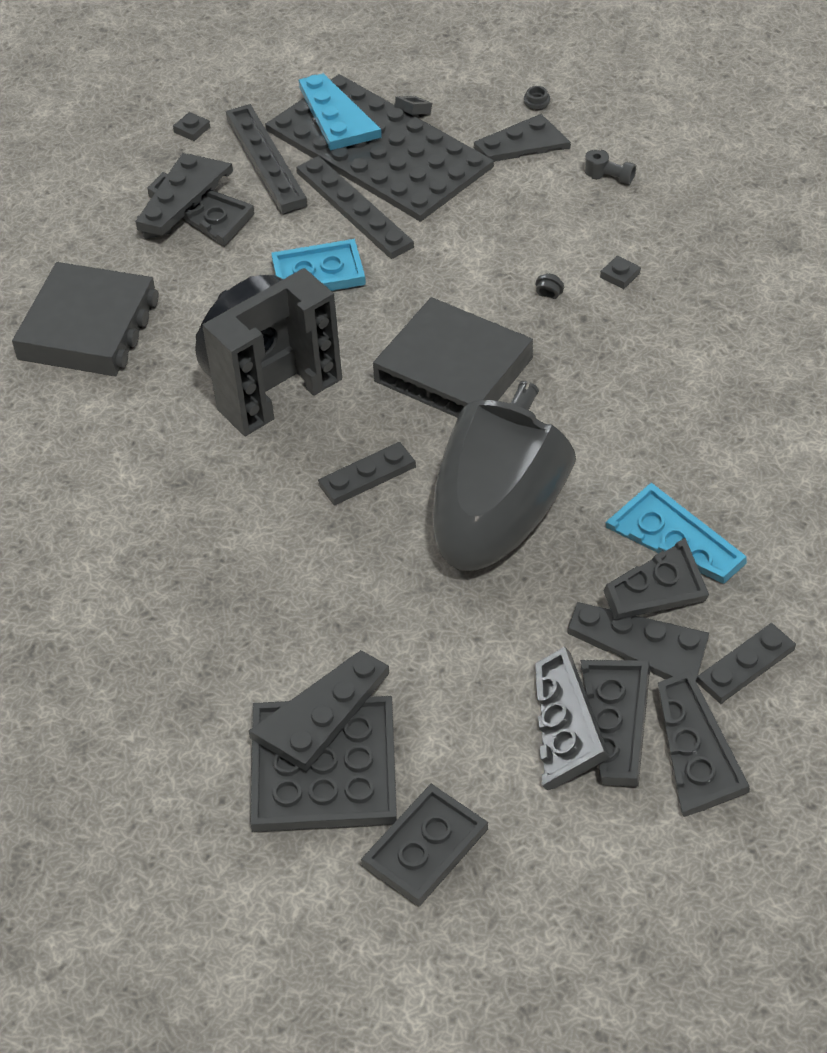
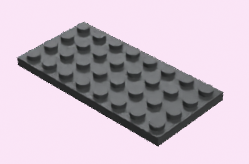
[265,74,494,222]

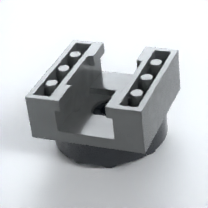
[195,268,342,437]

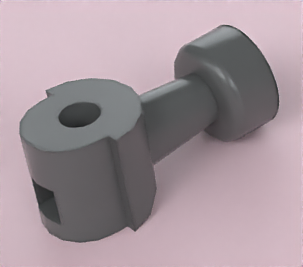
[585,149,637,185]

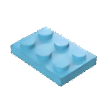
[271,239,366,291]

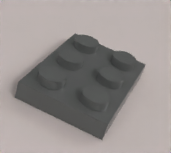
[361,784,488,907]

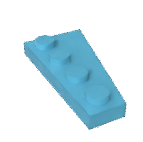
[605,483,747,584]

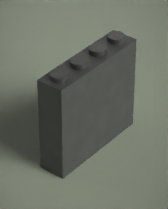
[12,262,159,377]
[373,297,533,418]

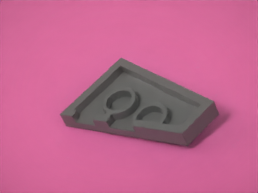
[474,114,571,162]
[603,538,709,620]

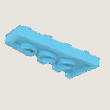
[298,73,382,150]

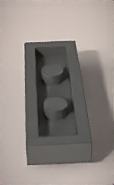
[318,441,416,506]
[696,623,796,704]

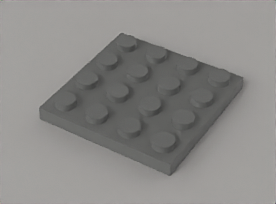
[250,696,397,832]

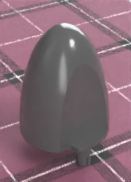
[433,381,576,571]

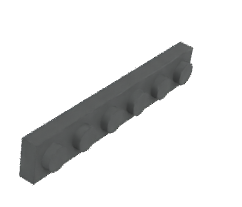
[226,104,307,214]
[296,156,414,260]

